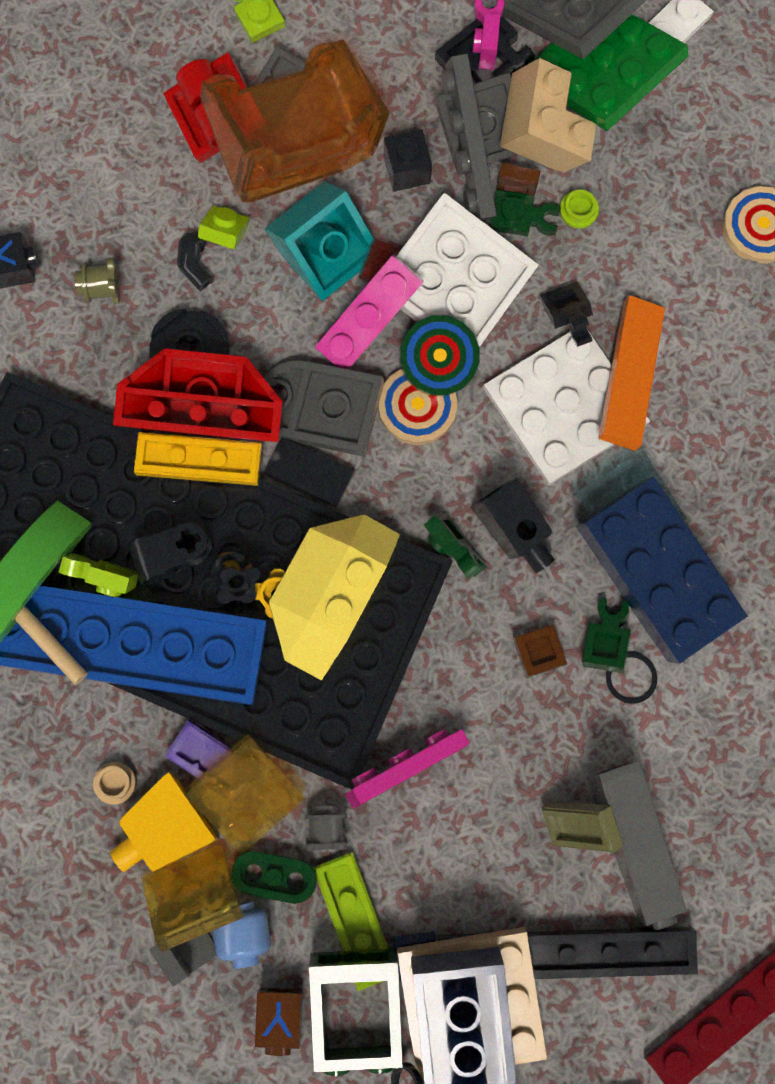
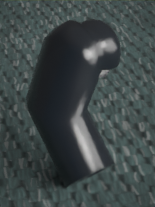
[177,231,214,292]

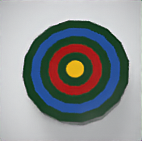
[399,315,480,396]

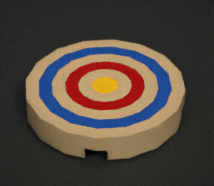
[723,186,775,264]
[378,369,458,446]

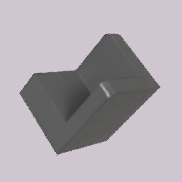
[149,917,216,987]

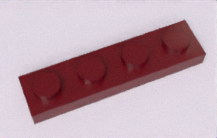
[644,949,775,1084]

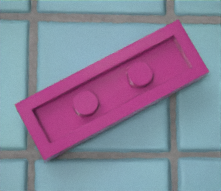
[315,254,424,369]
[345,729,470,809]

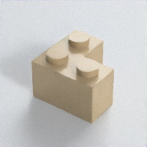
[500,58,597,172]

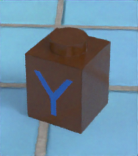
[255,988,303,1056]

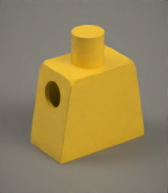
[109,772,219,872]

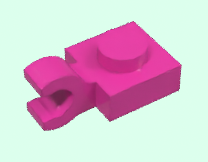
[473,0,504,70]

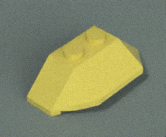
[269,514,400,680]

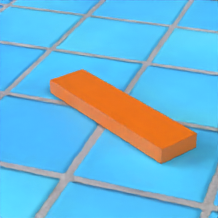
[598,295,665,451]

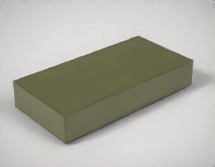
[541,801,623,853]

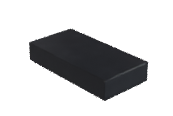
[264,437,355,508]

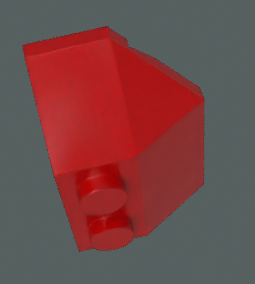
[113,348,283,443]

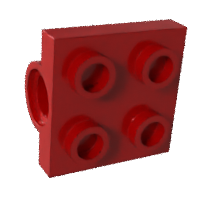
[163,52,266,163]

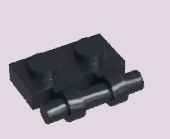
[435,7,535,83]

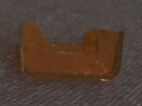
[200,39,390,203]

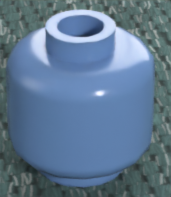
[211,901,271,969]

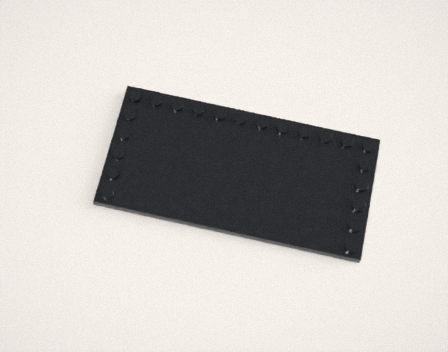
[0,372,453,790]

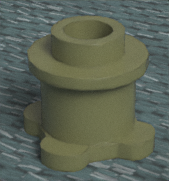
[74,257,120,304]

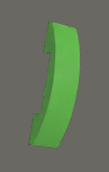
[0,500,92,643]

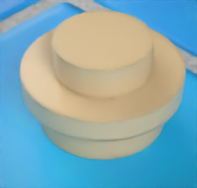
[93,762,136,805]

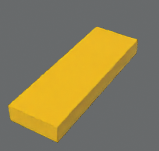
[134,432,262,486]

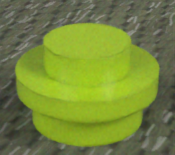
[560,190,599,229]

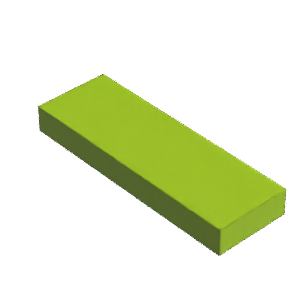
[313,852,389,991]

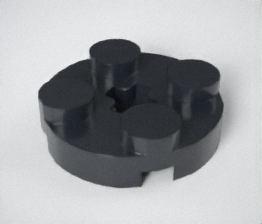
[149,309,230,359]

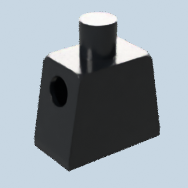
[470,478,555,574]

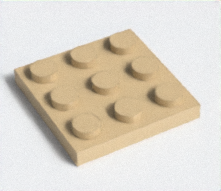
[397,927,547,1080]

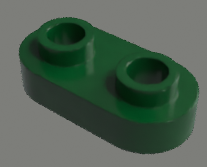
[231,851,317,904]

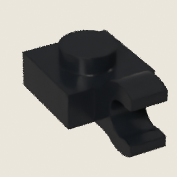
[540,282,593,347]

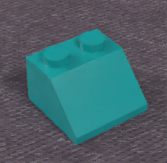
[264,181,382,302]

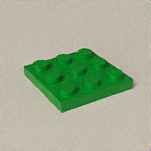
[529,14,689,131]

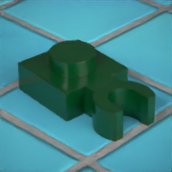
[490,190,561,237]
[424,513,487,579]
[582,597,631,673]

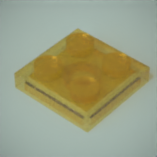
[184,734,305,855]
[141,844,244,952]

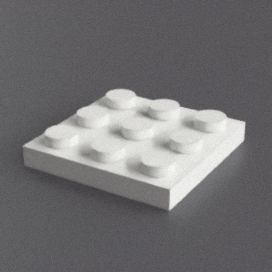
[397,193,539,347]
[483,331,650,486]

